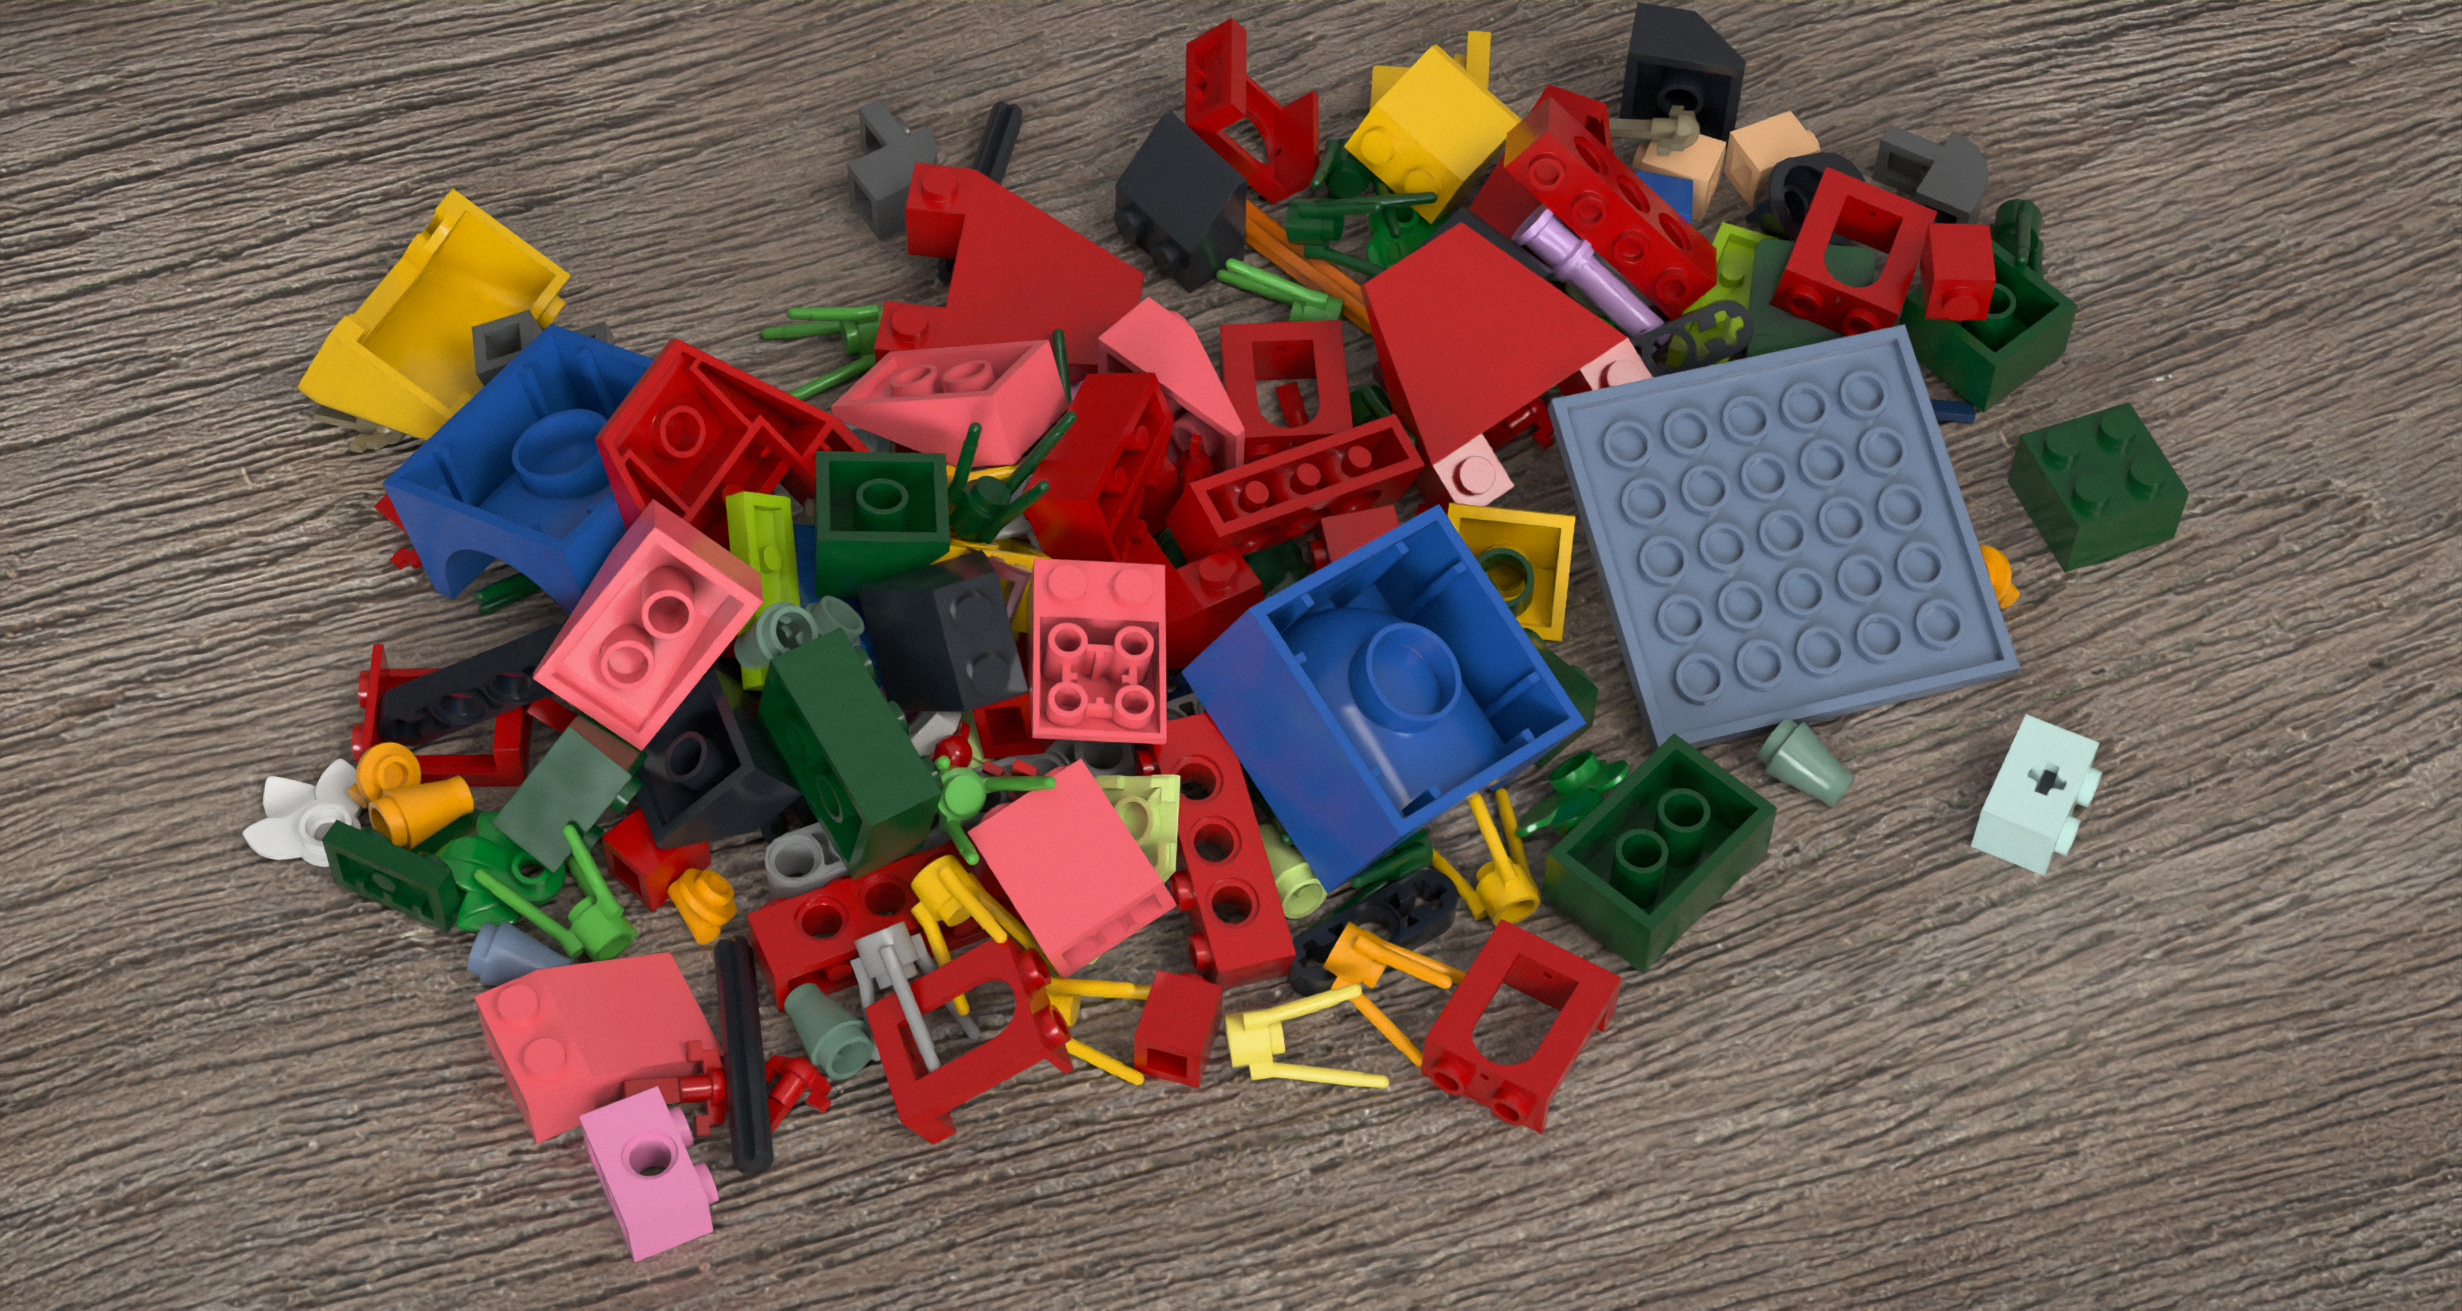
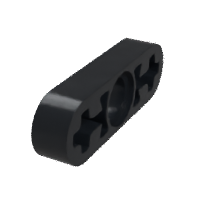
[1629,299,1754,377]
[1287,870,1458,997]

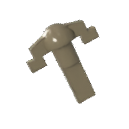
[1609,106,1700,155]
[314,405,406,453]

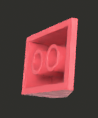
[1098,297,1245,476]
[830,339,1069,469]
[533,499,763,751]
[474,952,724,1144]

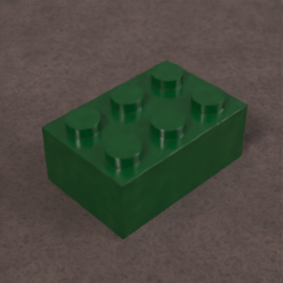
[756,627,943,881]
[1541,733,1777,974]

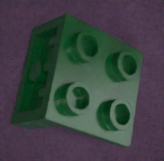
[322,808,483,933]

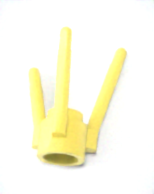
[1224,984,1390,1089]

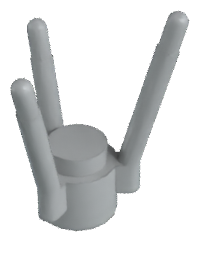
[850,921,980,1073]

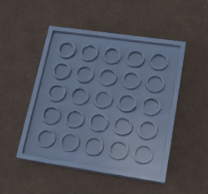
[1547,324,2020,753]

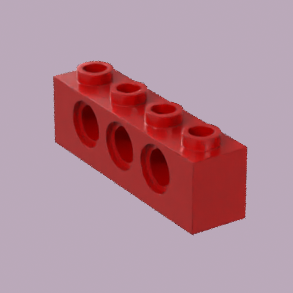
[1504,96,1717,320]
[1165,414,1425,563]
[1134,712,1296,990]
[746,832,1026,1013]

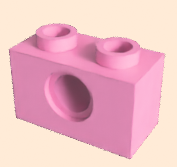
[579,1086,719,1262]

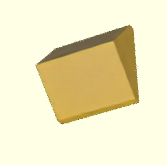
[1448,502,1575,642]

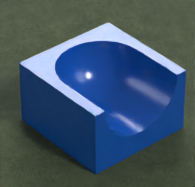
[383,324,776,617]
[1181,504,1586,894]

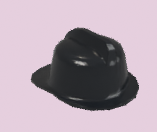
[1745,152,1866,245]

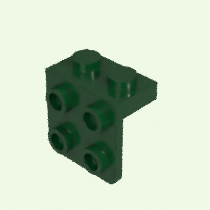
[1743,239,1876,358]

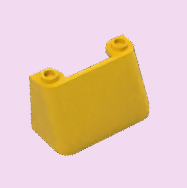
[297,188,571,441]

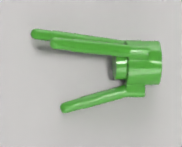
[1216,258,1344,322]
[761,304,883,401]
[934,756,1056,865]
[474,824,637,962]

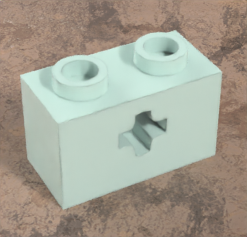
[1971,714,2102,876]

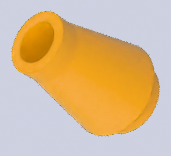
[368,775,474,851]

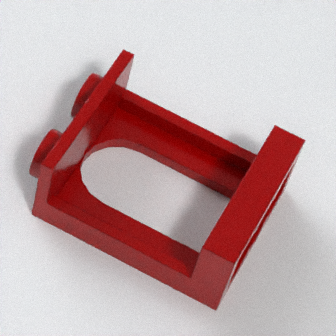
[1185,18,1319,205]
[1770,167,1937,337]
[1219,320,1353,465]
[352,643,533,787]
[1421,919,1622,1134]
[864,935,1074,1145]

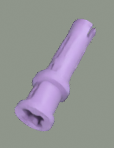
[1511,203,1671,354]

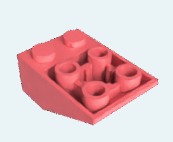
[1026,558,1167,744]

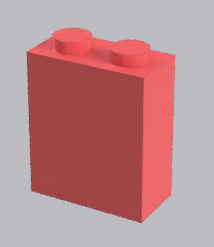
[967,758,1177,979]

